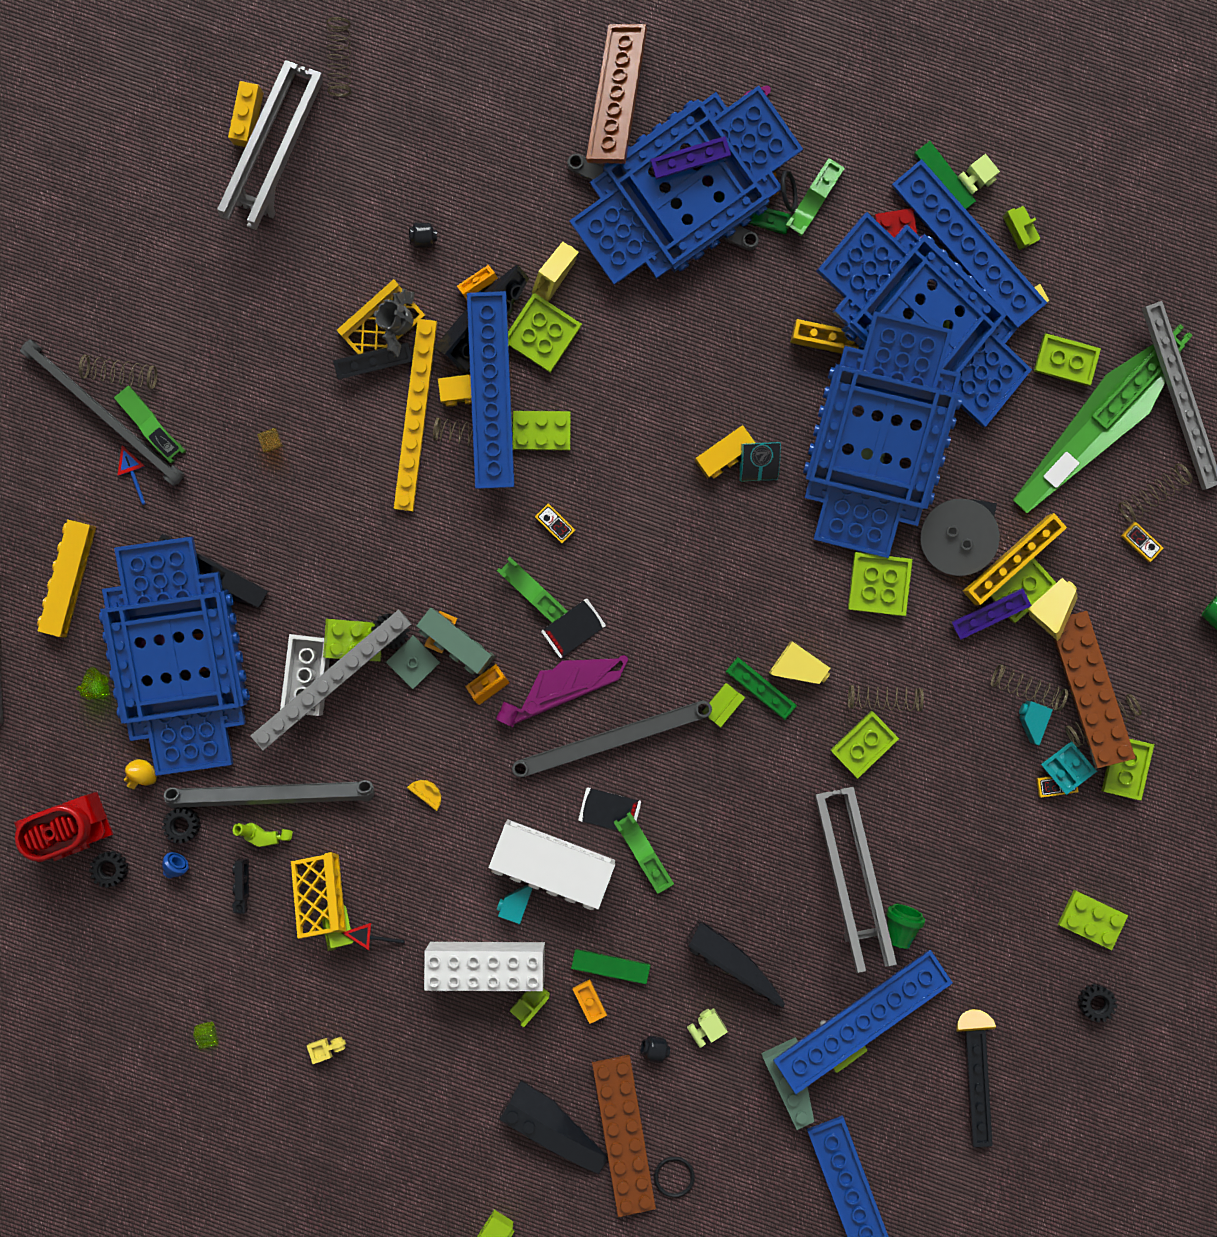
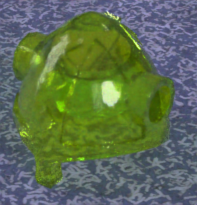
[76,667,109,700]

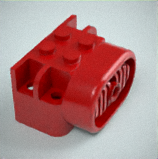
[14,792,113,862]

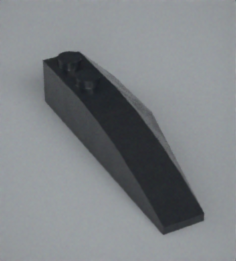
[434,265,529,375]
[499,1080,608,1174]

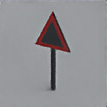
[341,923,405,951]

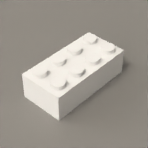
[280,634,330,716]

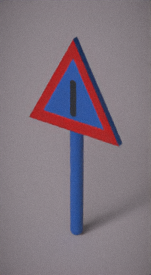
[117,445,145,505]

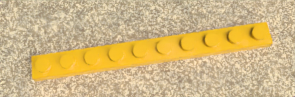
[394,319,438,512]

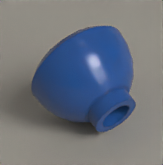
[162,852,189,878]

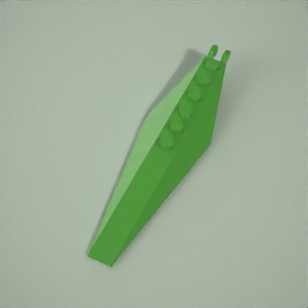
[1013,324,1192,513]

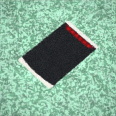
[541,599,606,658]
[578,787,641,831]

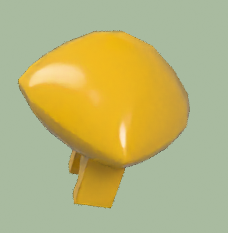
[124,759,157,789]

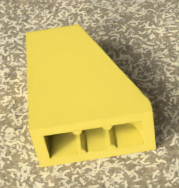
[531,242,578,302]
[1028,578,1078,641]
[769,642,830,684]

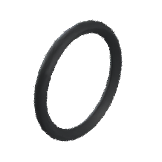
[781,170,798,212]
[654,1156,695,1198]

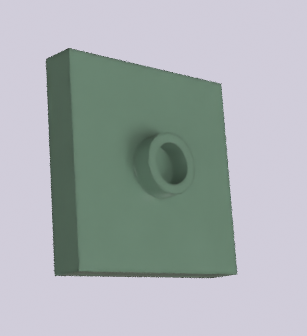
[386,635,441,689]

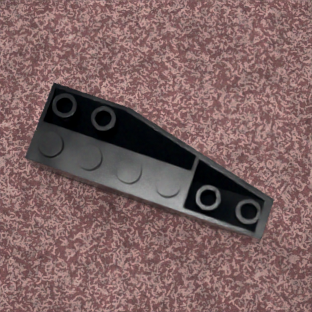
[158,534,269,608]
[686,919,785,1007]

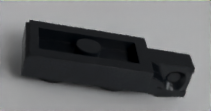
[232,858,249,914]

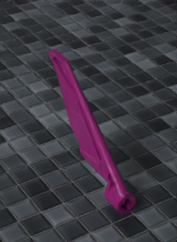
[496,655,628,727]

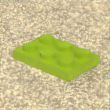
[1034,333,1101,387]
[513,411,571,451]
[990,558,1056,623]
[323,619,381,661]
[830,711,899,779]
[1102,739,1154,800]
[1058,890,1128,950]

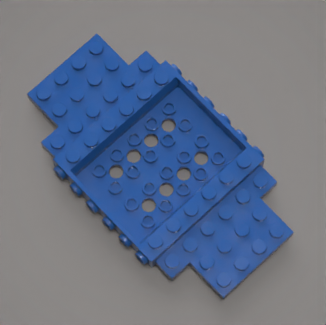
[569,85,803,285]
[816,212,1032,428]
[803,311,962,558]
[99,536,250,776]

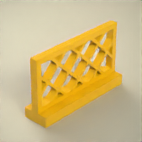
[337,279,425,354]
[291,852,346,939]

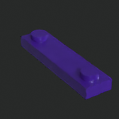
[650,136,731,180]
[952,588,1032,640]

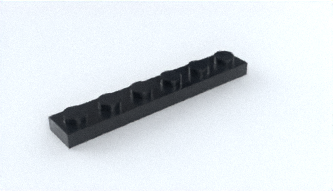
[965,1030,993,1147]

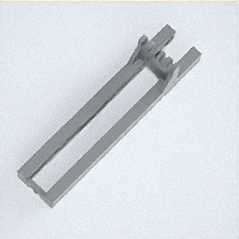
[217,60,323,230]
[814,787,897,973]

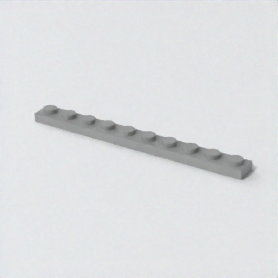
[1142,301,1217,490]
[251,609,412,750]

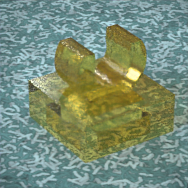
[257,428,283,453]

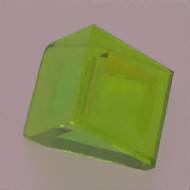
[193,1021,219,1049]

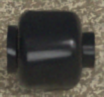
[409,222,437,248]
[640,1035,670,1063]

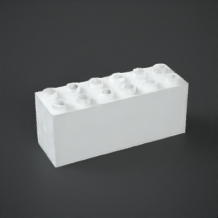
[489,819,615,910]
[424,942,545,991]

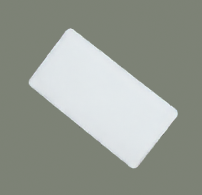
[1044,452,1079,488]

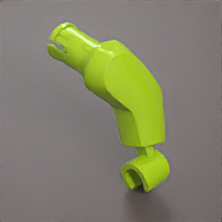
[233,823,293,847]

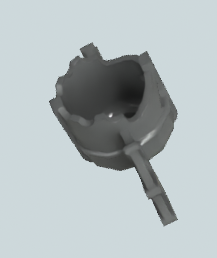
[373,289,415,357]

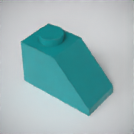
[1019,701,1053,745]
[496,884,532,924]

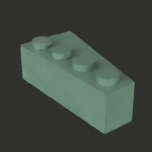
[416,608,496,674]
[761,1037,814,1130]

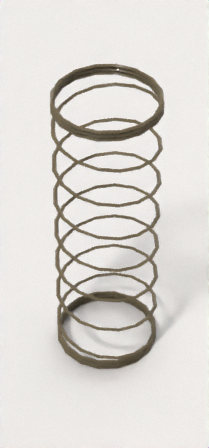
[326,17,351,97]
[79,355,157,390]
[433,417,473,446]
[1118,463,1193,522]
[991,664,1068,712]
[848,685,924,712]
[1065,694,1142,747]

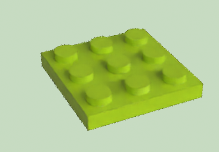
[508,293,582,373]
[848,552,912,616]

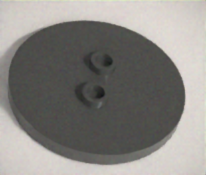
[921,499,1000,576]

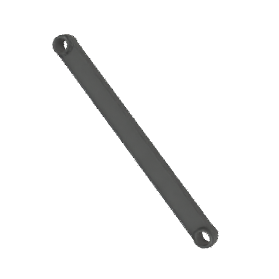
[567,154,759,251]
[20,339,185,486]
[512,700,712,777]
[164,780,375,809]

